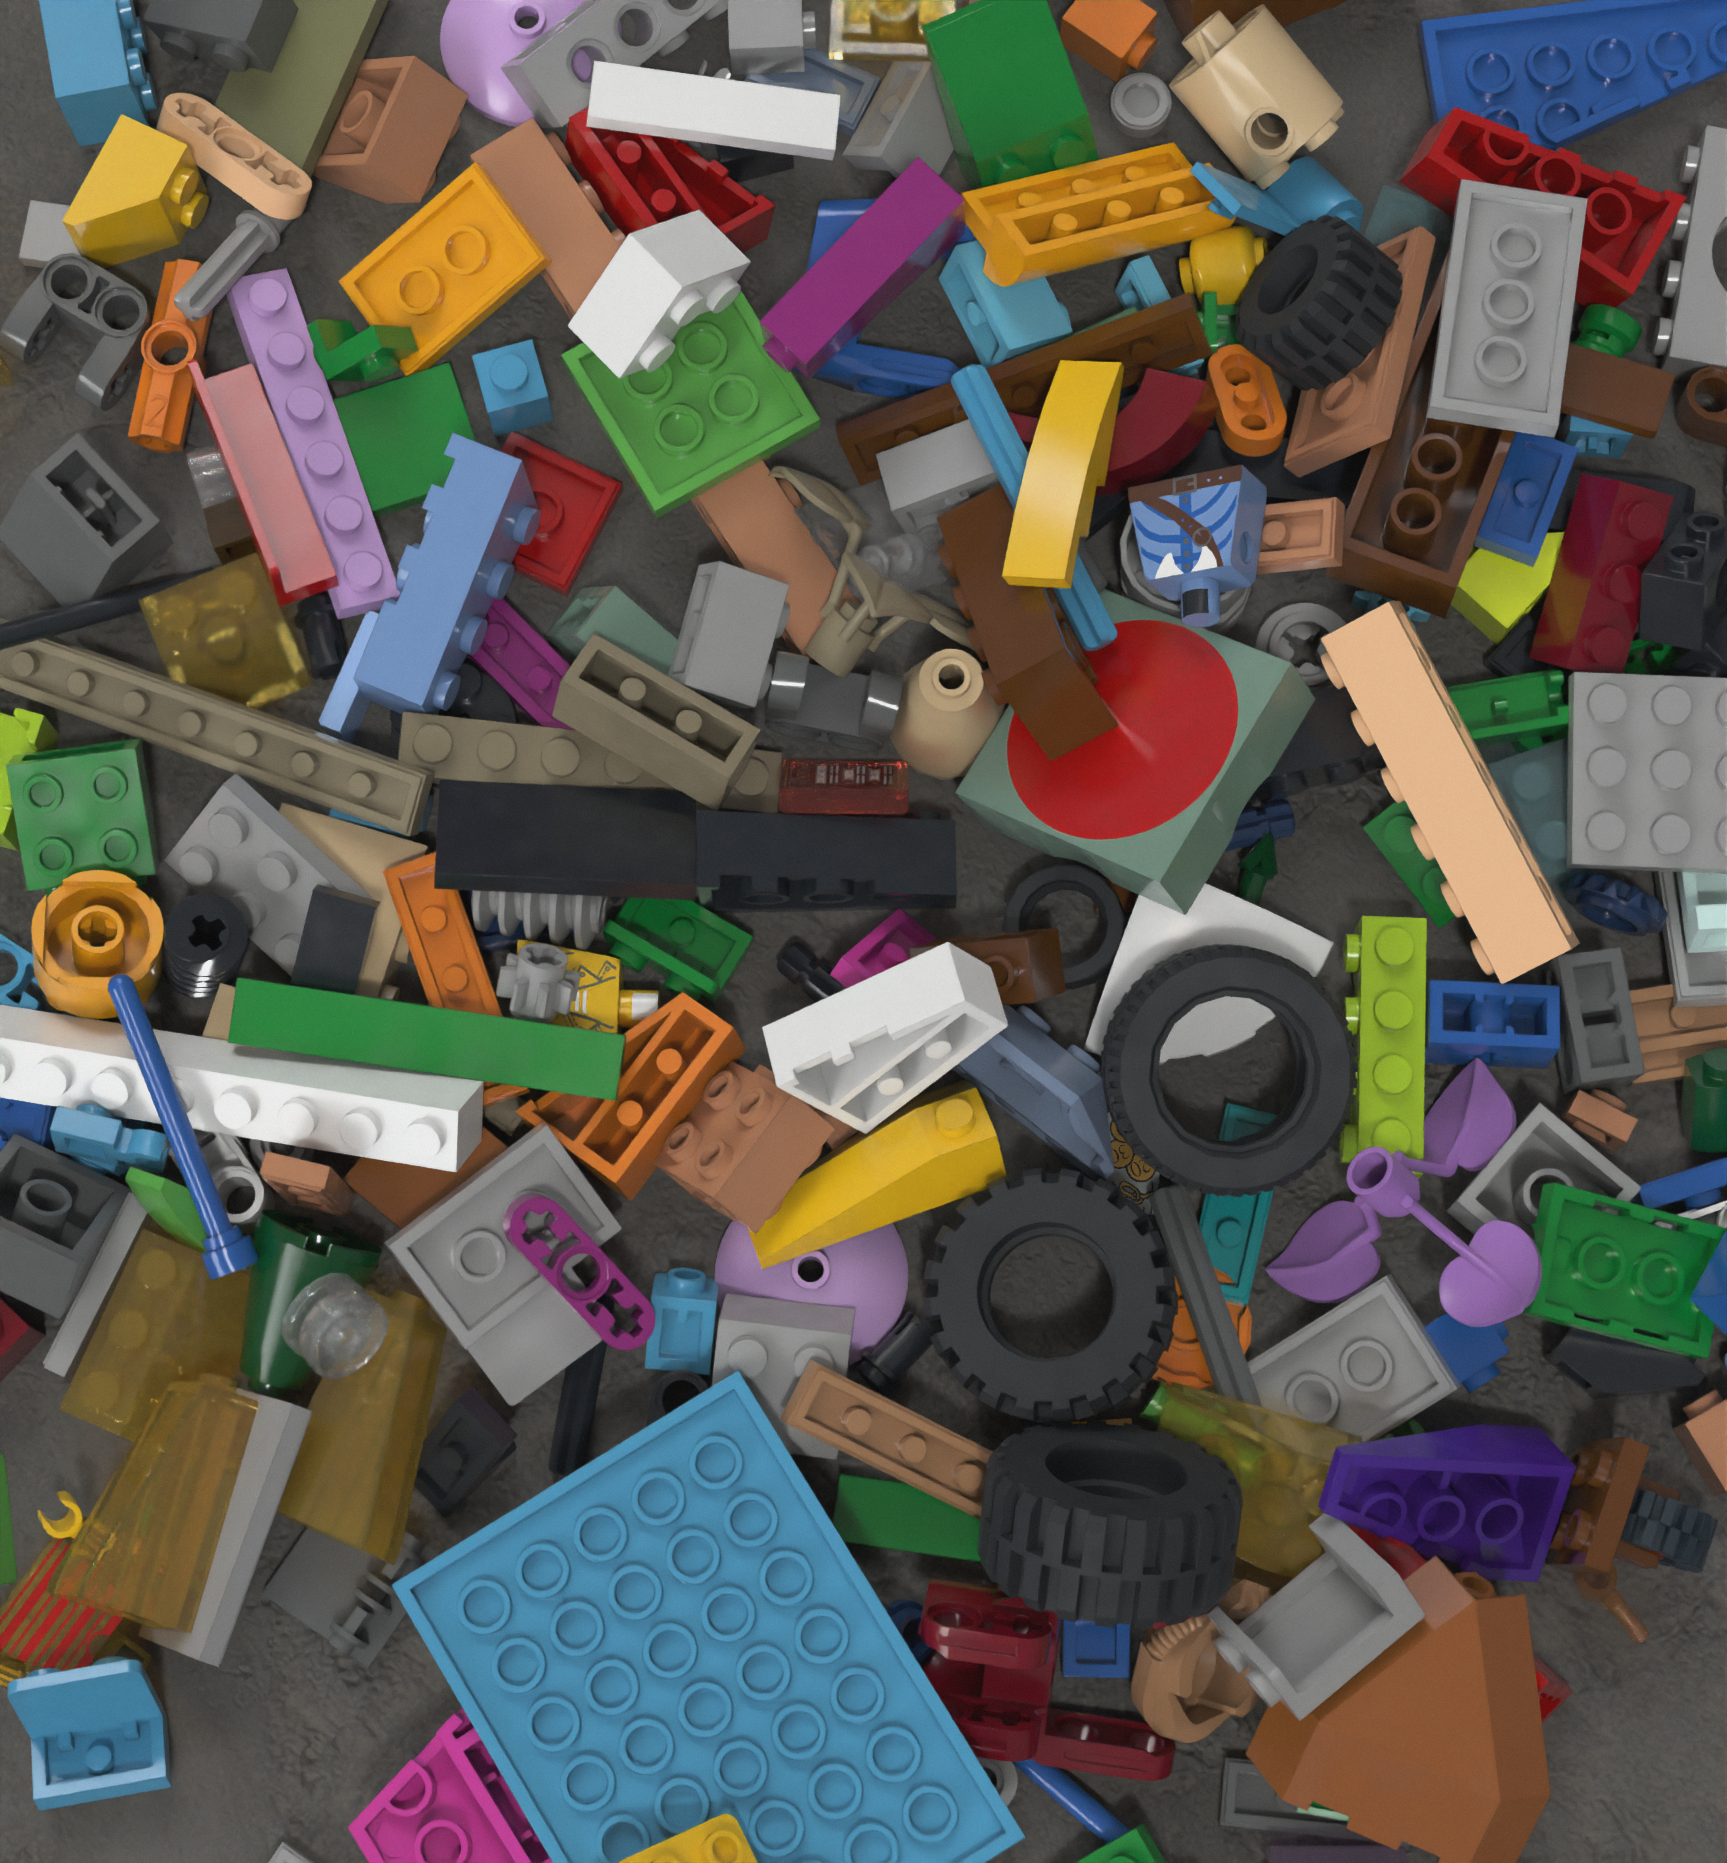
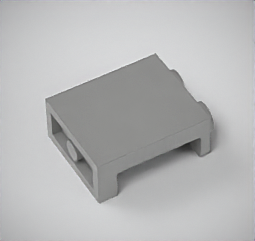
[1207,1513,1426,1721]

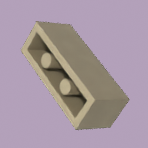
[552,633,761,811]

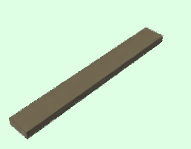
[0,618,435,837]

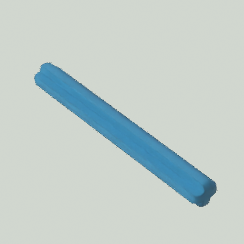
[951,364,1117,651]

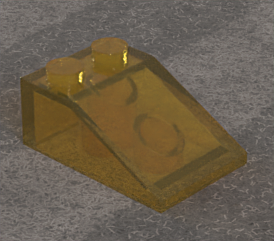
[1155,1381,1363,1578]

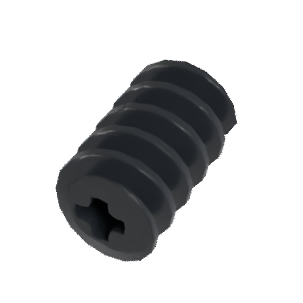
[162,893,248,999]

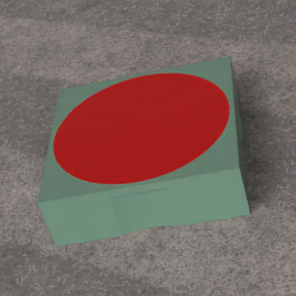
[955,589,1316,915]

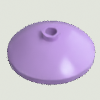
[440,0,623,127]
[714,1220,908,1366]

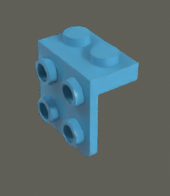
[7,1656,172,1811]

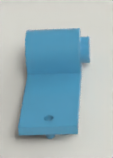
[1190,156,1364,236]

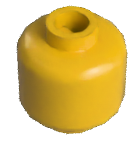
[1179,225,1269,305]

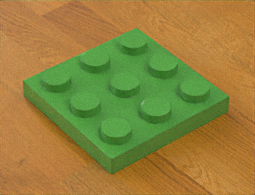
[561,290,820,519]

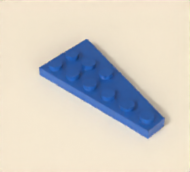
[1418,0,1727,151]

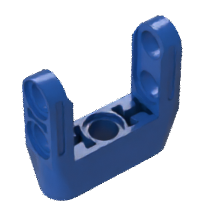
[791,199,977,400]

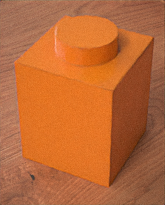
[1060,0,1158,83]

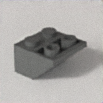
[0,432,173,607]

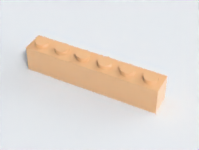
[1321,601,1580,984]

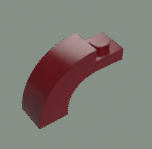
[1008,368,1219,496]

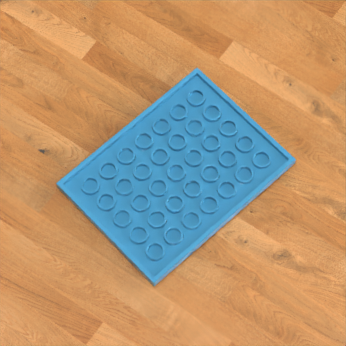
[391,1371,1025,1863]

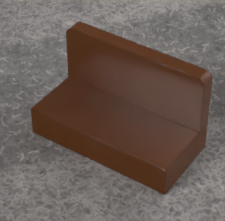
[1560,343,1675,439]

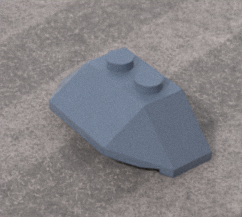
[951,1005,1114,1184]

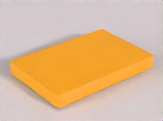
[338,162,553,376]

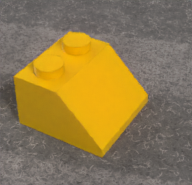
[62,114,209,269]

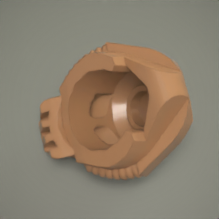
[1131,1577,1272,1743]

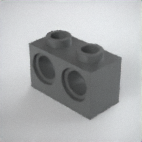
[1541,947,1645,1095]

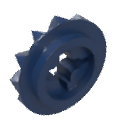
[1565,873,1668,936]

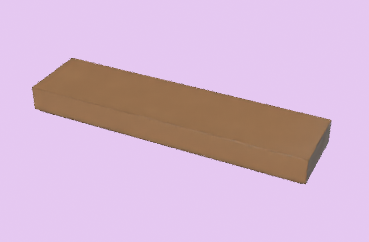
[780,1359,993,1520]

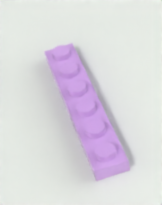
[226,268,401,619]

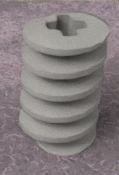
[471,890,609,950]

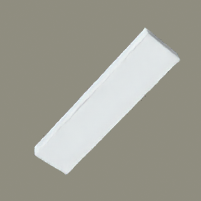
[586,61,840,160]

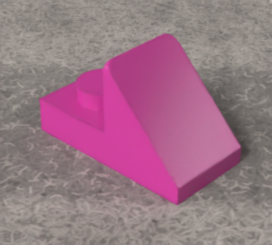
[830,908,938,988]

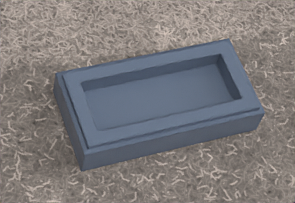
[744,49,881,137]

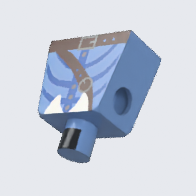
[1128,464,1267,627]

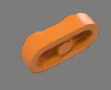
[1205,344,1287,457]

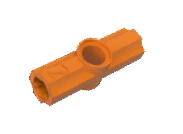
[127,259,214,454]

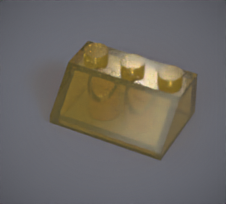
[59,1228,249,1467]

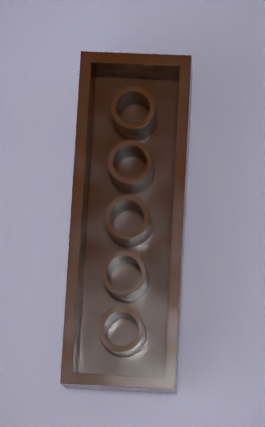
[1325,248,1516,619]

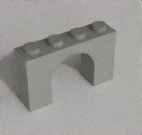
[1651,125,1727,383]

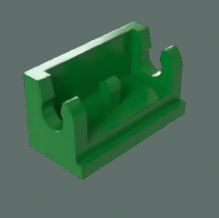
[1446,669,1569,747]

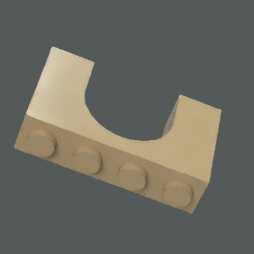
[202,803,431,1041]

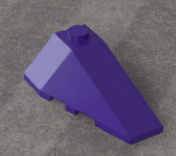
[1318,1424,1576,1582]

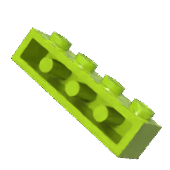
[1340,916,1427,1179]

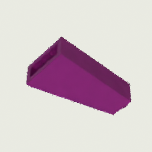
[759,157,965,379]

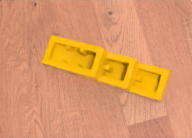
[1002,360,1124,589]

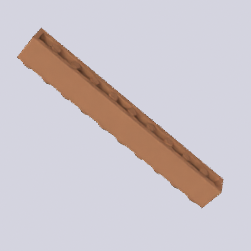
[470,117,864,665]

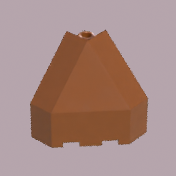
[1246,1556,1551,1863]

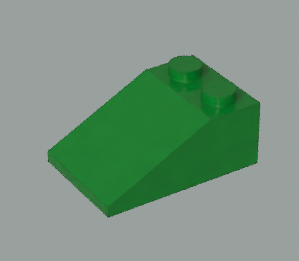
[922,0,1099,190]

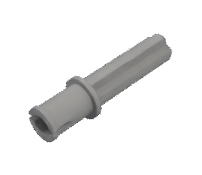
[174,204,307,321]

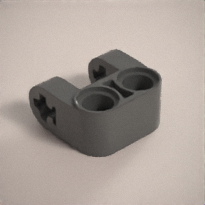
[0,253,154,411]
[765,650,904,752]

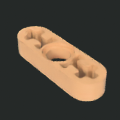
[156,93,312,220]

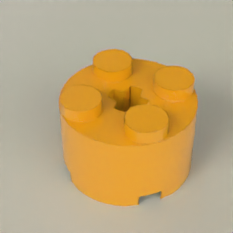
[31,870,164,1019]

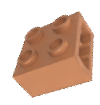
[653,1061,835,1233]

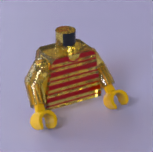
[0,1491,152,1690]

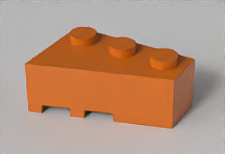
[515,992,747,1202]

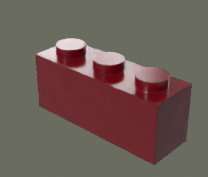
[1529,473,1674,674]

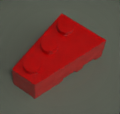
[565,107,775,253]

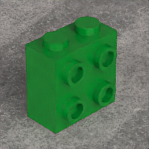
[6,738,161,897]

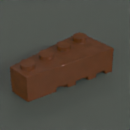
[937,483,1119,761]

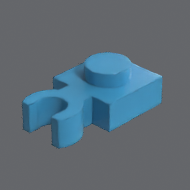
[50,1104,170,1173]

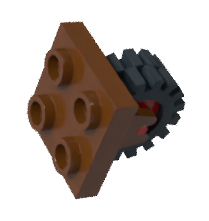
[1546,1437,1718,1574]

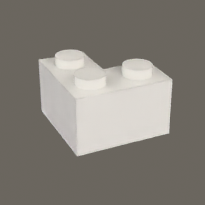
[568,210,751,379]

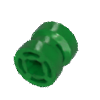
[1569,304,1643,358]

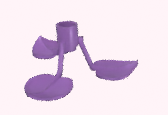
[1265,1057,1542,1327]

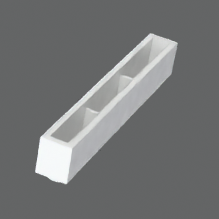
[0,1005,484,1172]

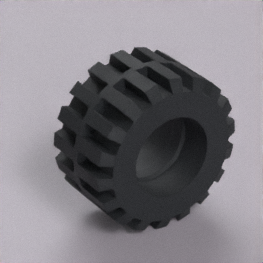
[1235,215,1403,391]

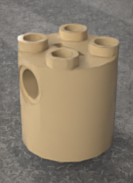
[1169,4,1345,190]

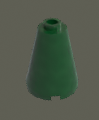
[239,1209,382,1398]

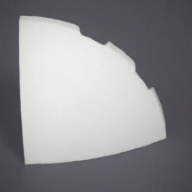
[1084,883,1334,1065]

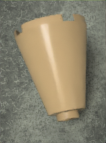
[890,649,1009,780]

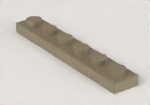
[397,712,782,814]

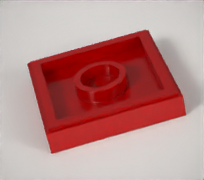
[500,431,623,597]

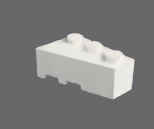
[762,942,1009,1134]

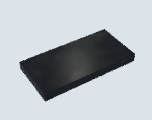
[434,780,697,900]

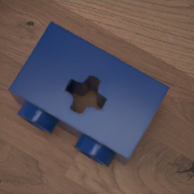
[1425,980,1560,1069]

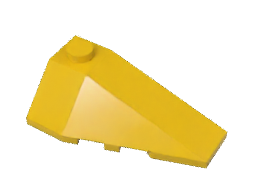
[747,1080,1008,1269]

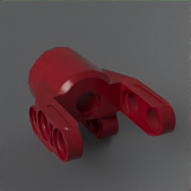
[918,1578,1191,1781]

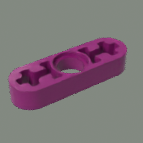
[503,1194,655,1350]

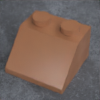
[312,56,469,204]

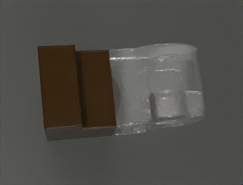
[186,443,258,567]

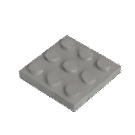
[1567,672,1727,874]

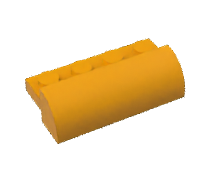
[961,142,1236,287]

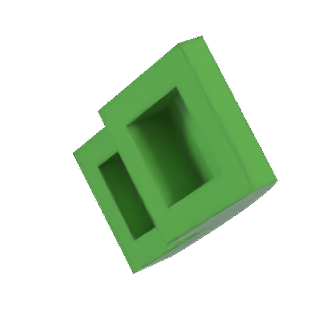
[125,1167,245,1270]

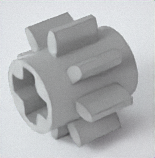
[496,943,581,1023]

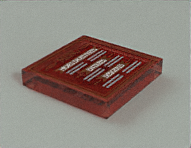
[779,759,909,814]

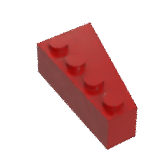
[1399,107,1686,308]

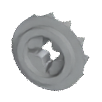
[1255,603,1346,691]

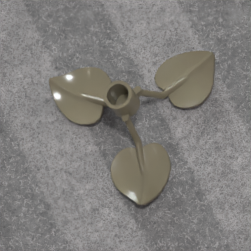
[768,466,989,678]

